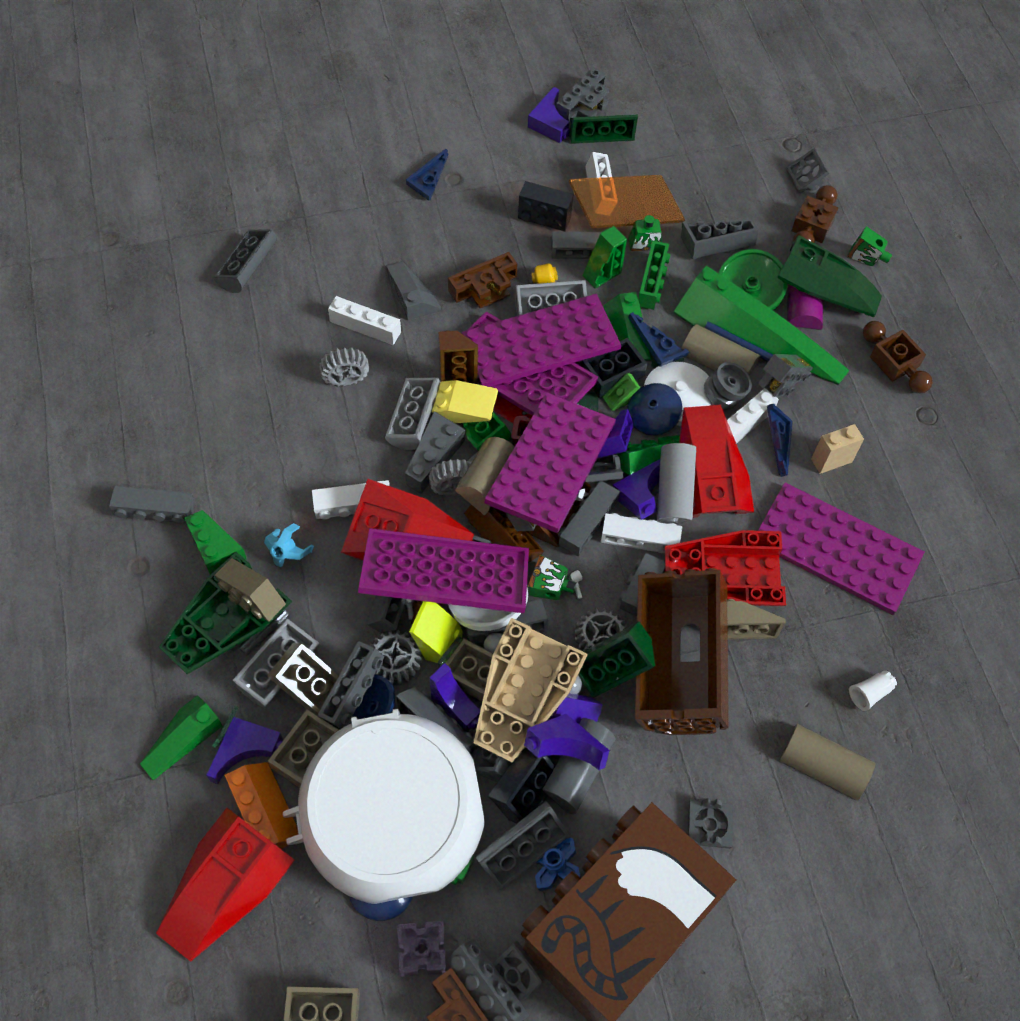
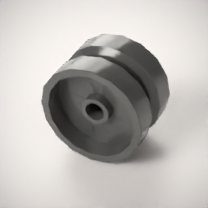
[704,362,752,409]

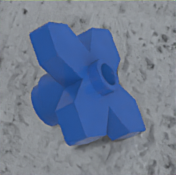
[535,838,581,891]

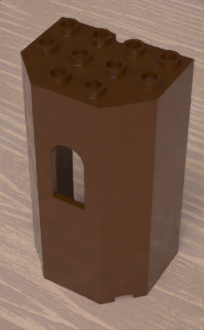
[635,568,729,735]

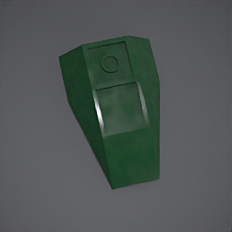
[777,235,882,317]
[159,552,292,674]

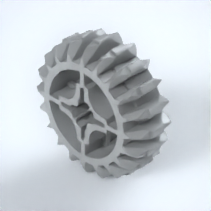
[319,347,369,387]
[429,459,472,497]
[575,608,627,651]
[370,630,422,684]

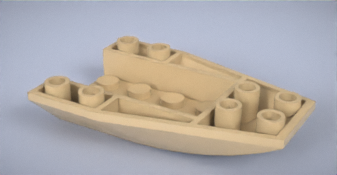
[474,618,588,762]

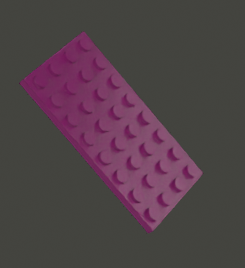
[462,294,621,387]
[467,312,598,416]
[484,392,616,533]
[758,483,925,615]
[358,528,529,613]

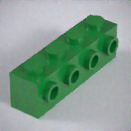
[638,240,671,310]

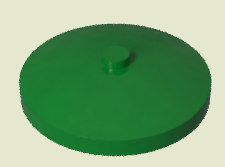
[719,249,788,310]

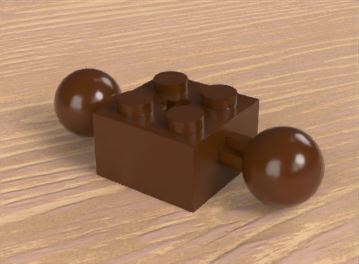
[791,185,839,243]
[863,321,933,394]

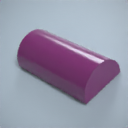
[787,284,823,330]

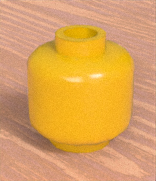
[532,263,558,284]

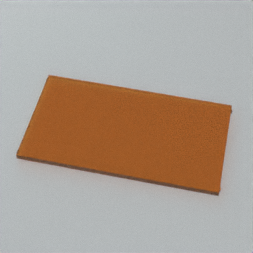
[568,175,685,228]

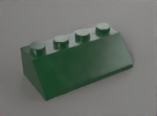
[569,114,638,144]
[578,621,655,698]

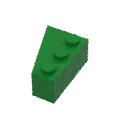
[582,226,627,289]
[184,510,247,575]

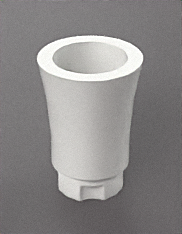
[849,671,897,711]

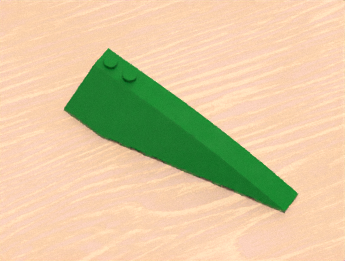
[674,265,849,385]

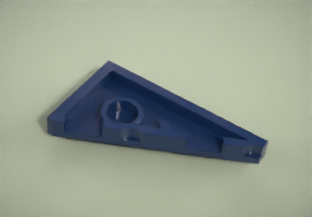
[406,149,449,200]
[628,312,689,367]
[767,403,793,477]

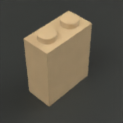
[811,424,864,474]

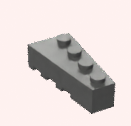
[681,219,759,259]
[405,411,465,494]

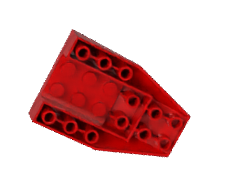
[341,479,474,561]

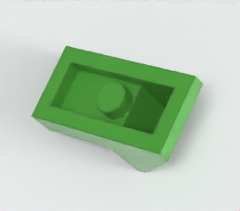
[603,373,640,411]

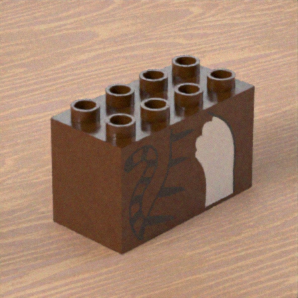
[520,802,736,1021]

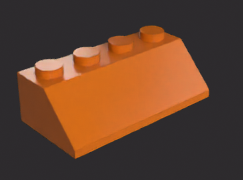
[225,762,299,849]

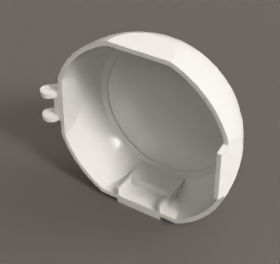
[283,709,484,904]

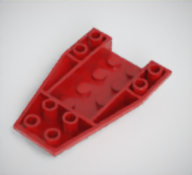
[679,405,754,518]
[664,530,786,606]
[156,808,295,961]

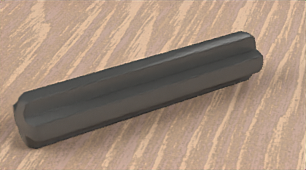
[239,609,288,655]

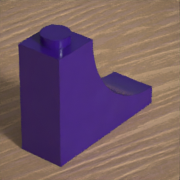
[528,87,570,143]
[597,408,633,458]
[613,460,660,520]
[430,663,480,732]
[547,693,603,758]
[524,714,610,770]
[206,717,283,784]

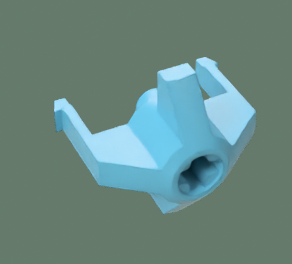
[264,523,314,567]

